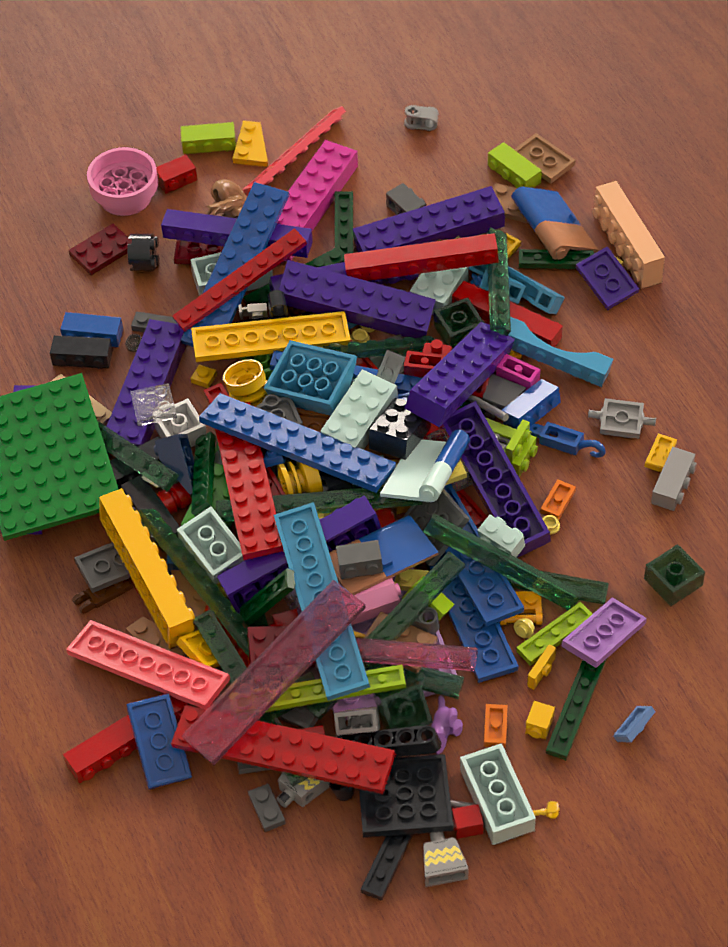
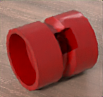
[156,482,192,515]

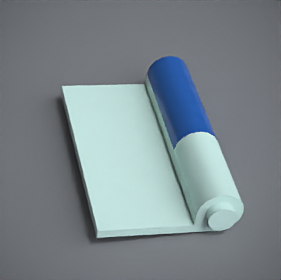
[380,430,470,502]

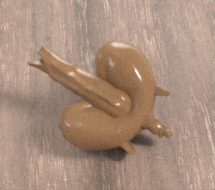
[206,179,247,218]

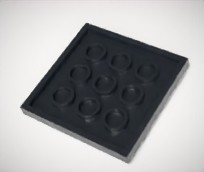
[359,754,453,838]

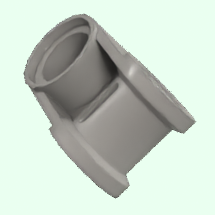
[404,105,439,131]

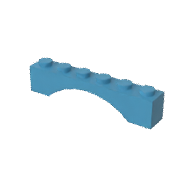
[469,261,565,314]
[498,315,613,387]

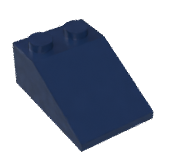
[154,434,194,494]

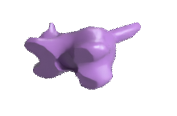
[427,695,463,754]

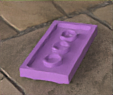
[561,597,647,668]

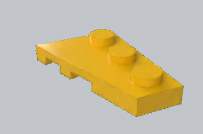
[233,121,268,167]

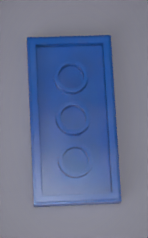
[126,694,192,789]

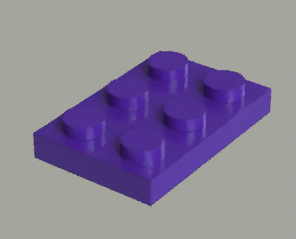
[576,247,639,310]

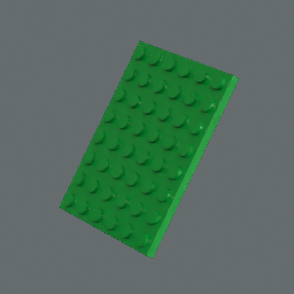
[0,373,119,541]

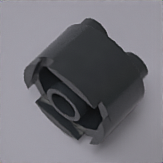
[127,234,160,271]

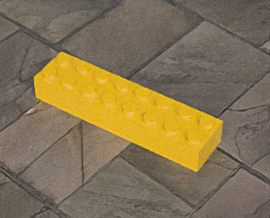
[99,488,195,649]

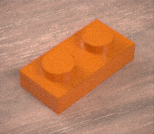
[540,479,576,521]
[484,704,508,748]

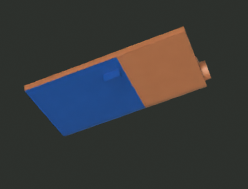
[511,187,599,259]
[329,515,439,597]

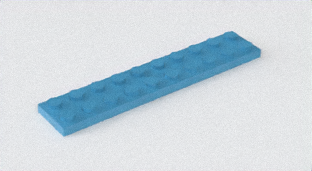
[274,502,370,701]

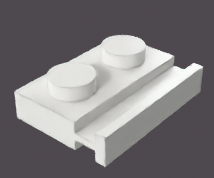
[239,303,268,320]

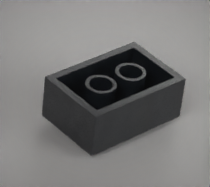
[369,398,431,460]

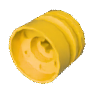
[223,360,268,407]
[277,461,323,505]

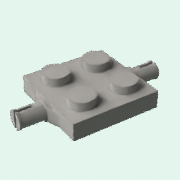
[588,398,656,439]

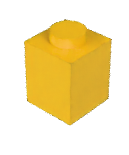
[525,701,555,739]

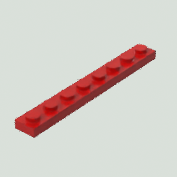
[172,228,307,332]

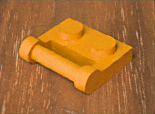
[500,591,543,625]

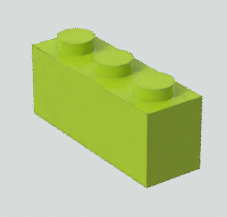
[181,122,236,154]
[488,142,542,188]

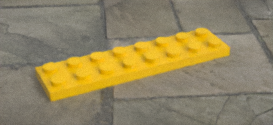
[191,311,351,362]

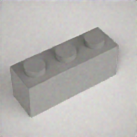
[651,446,697,511]

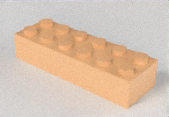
[593,181,665,289]

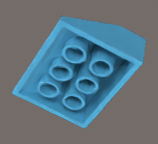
[264,340,357,416]

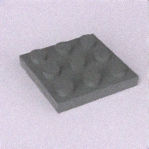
[402,488,470,566]

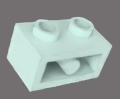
[477,514,525,561]

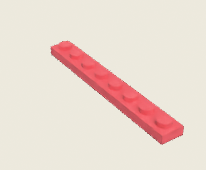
[242,106,346,196]

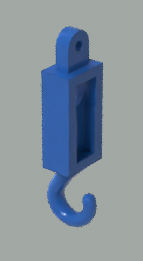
[530,422,606,458]

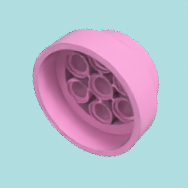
[87,148,158,216]

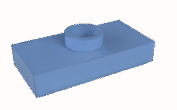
[613,706,656,742]

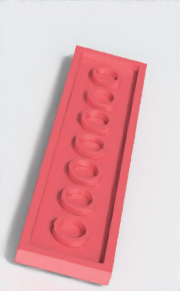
[66,620,230,711]

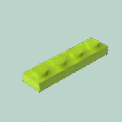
[516,602,593,666]

